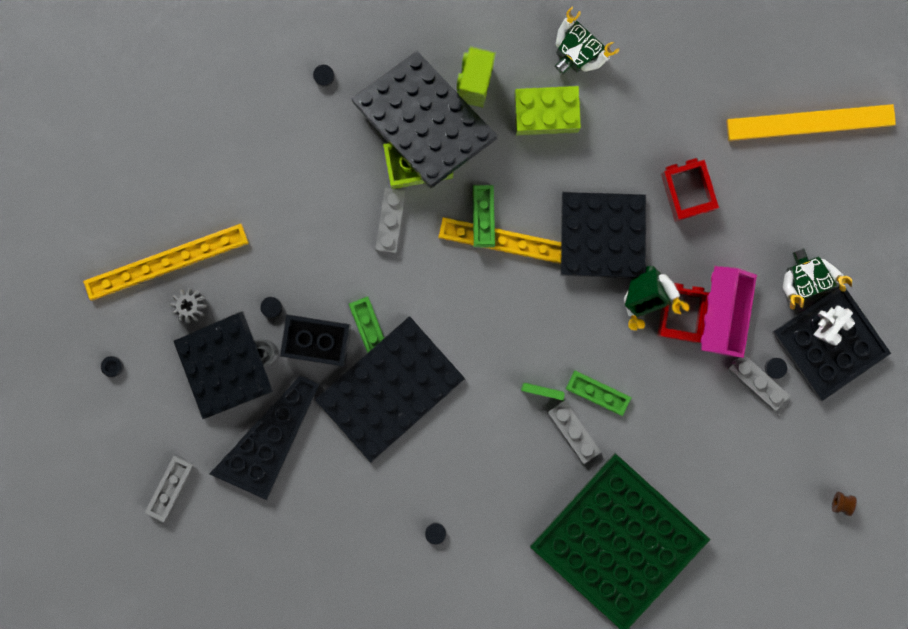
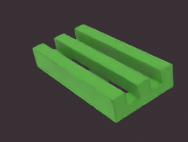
[521,383,565,400]

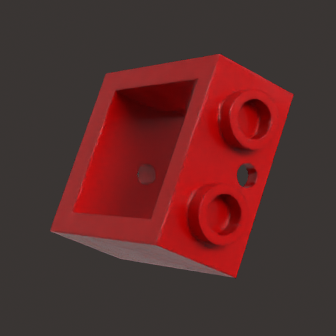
[661,158,719,222]
[657,283,709,343]

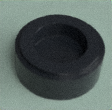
[313,64,335,87]
[260,297,282,318]
[101,356,124,377]
[765,358,787,379]
[425,522,446,545]

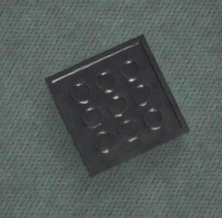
[560,192,646,278]
[772,286,892,401]
[173,311,273,419]

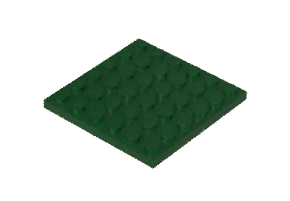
[530,453,711,629]

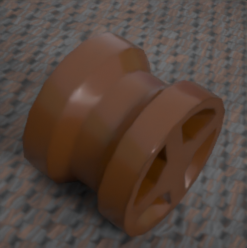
[832,492,857,516]

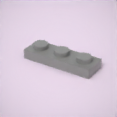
[375,188,406,254]
[727,354,790,411]
[548,400,601,464]
[145,455,194,522]

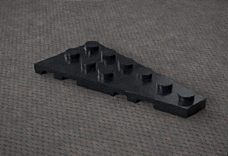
[209,375,320,500]

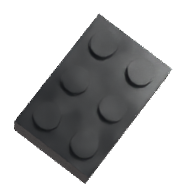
[280,314,352,367]

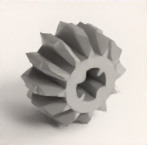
[170,288,207,324]

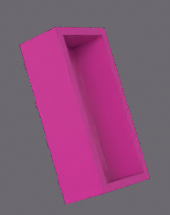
[701,266,757,358]

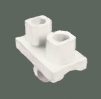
[813,306,855,346]

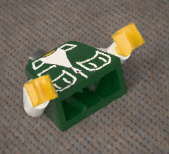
[555,7,620,74]
[782,249,852,310]
[624,266,689,331]

